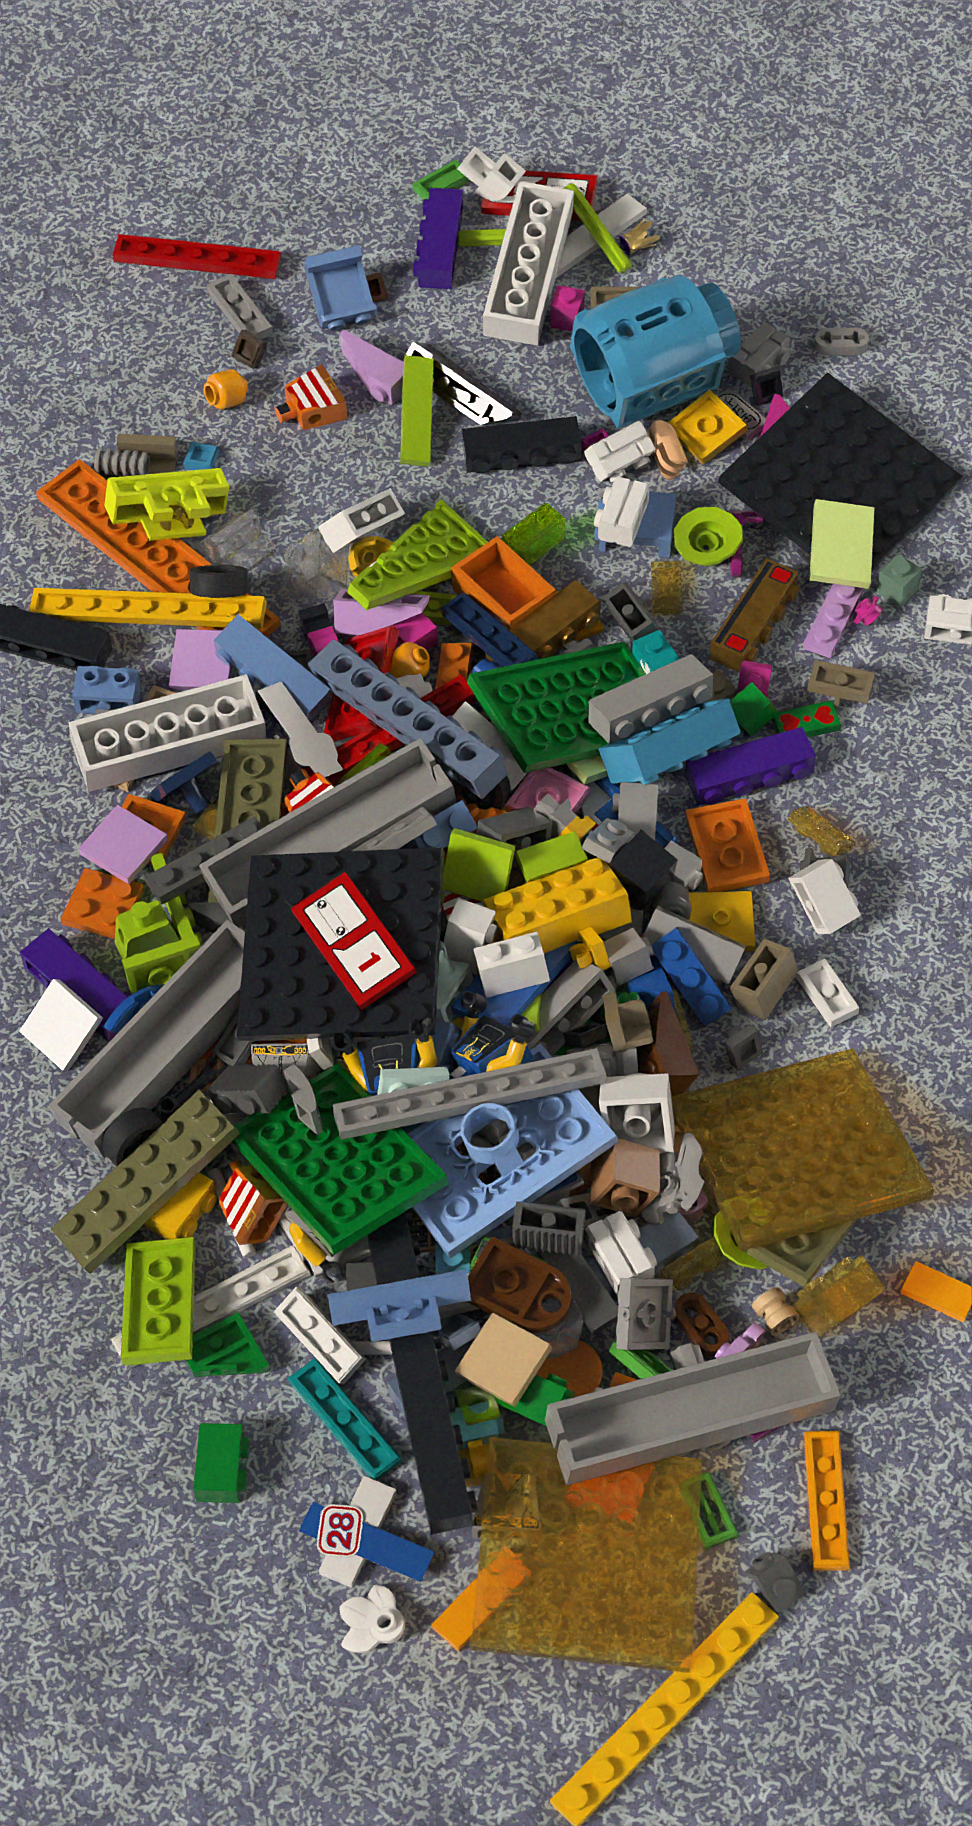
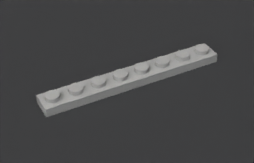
[333,1048,606,1140]

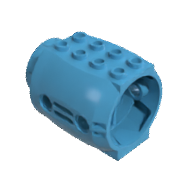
[570,274,741,429]

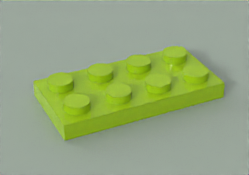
[121,1237,196,1366]

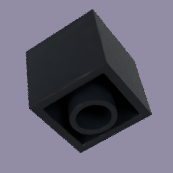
[609,830,678,910]

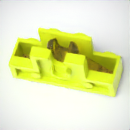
[104,468,230,541]

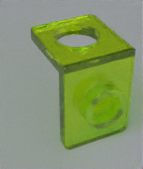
[456,1386,500,1425]

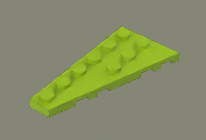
[347,499,488,611]

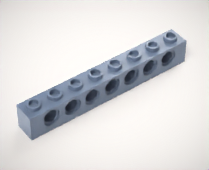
[308,639,508,799]

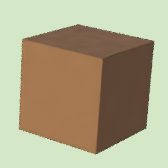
[590,1137,660,1218]

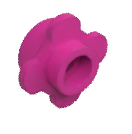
[854,595,883,626]

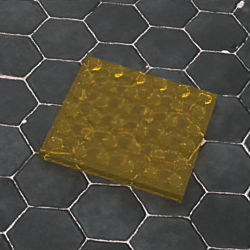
[671,1048,934,1251]
[470,1437,702,1673]

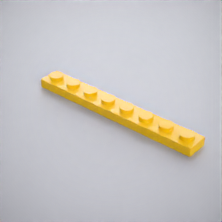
[29,588,267,629]
[550,1592,779,1826]

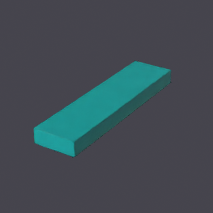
[288,1358,402,1481]

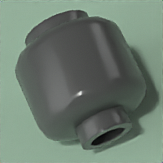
[650,881,692,920]

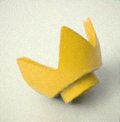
[348,536,394,578]

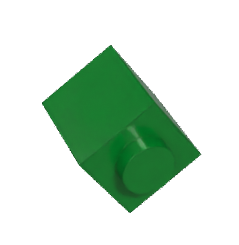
[730,682,779,737]

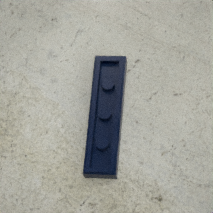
[440,592,538,667]

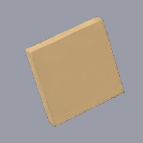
[455,1313,552,1407]

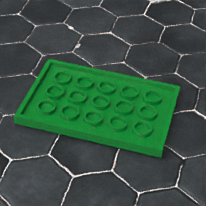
[467,641,646,773]
[232,1064,449,1255]

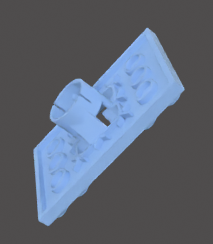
[407,1043,618,1258]

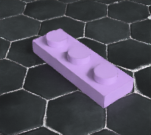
[803,584,864,658]

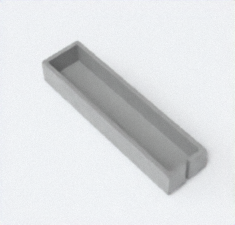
[199,738,457,928]
[48,920,245,1159]
[545,1332,841,1485]

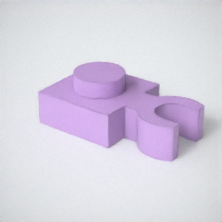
[714,1322,765,1359]

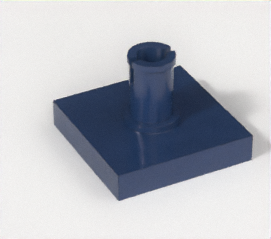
[148,751,217,814]

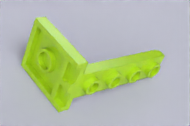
[122,852,204,995]

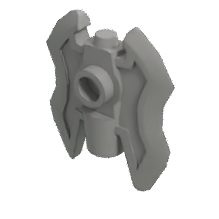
[640,1133,704,1225]

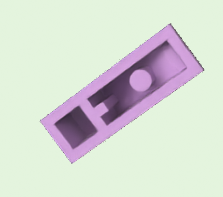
[340,329,403,406]
[334,588,429,638]

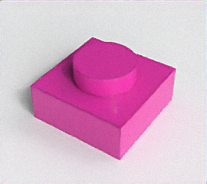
[737,660,773,698]

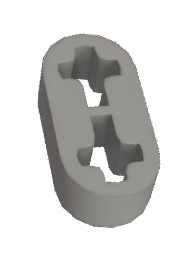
[814,328,869,356]

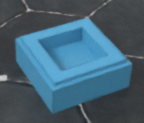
[183,442,219,470]

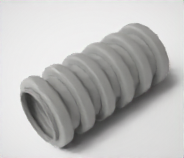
[94,447,150,476]

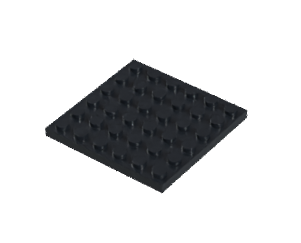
[718,372,963,572]
[237,847,444,1041]

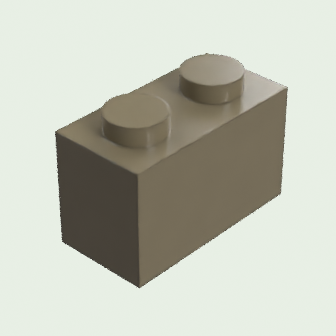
[730,938,799,1020]

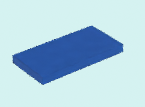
[451,940,578,1027]

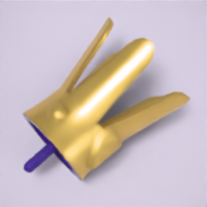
[619,219,660,256]

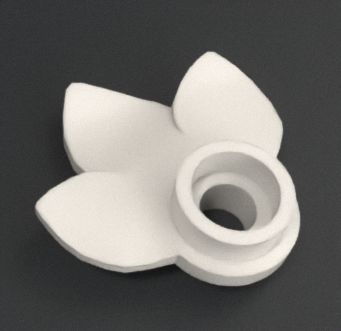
[339,1585,405,1653]

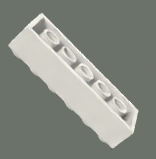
[483,181,574,346]
[68,674,266,792]

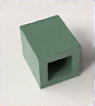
[877,554,922,608]

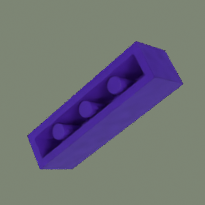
[413,188,463,290]
[685,727,816,806]
[20,928,131,1042]

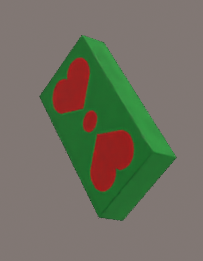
[772,700,841,738]

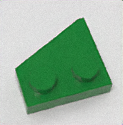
[185,1312,270,1377]

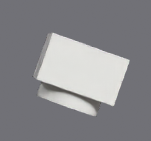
[599,1073,675,1153]

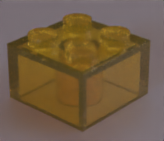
[792,1255,886,1338]

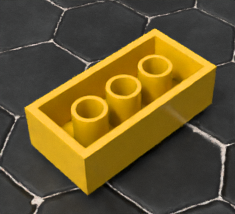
[483,857,632,954]

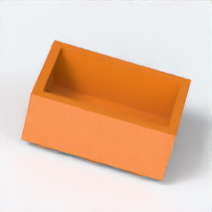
[451,536,556,630]

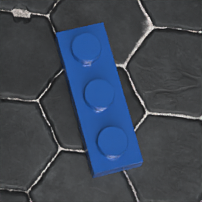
[651,927,732,1026]

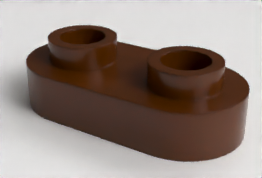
[674,1293,729,1357]

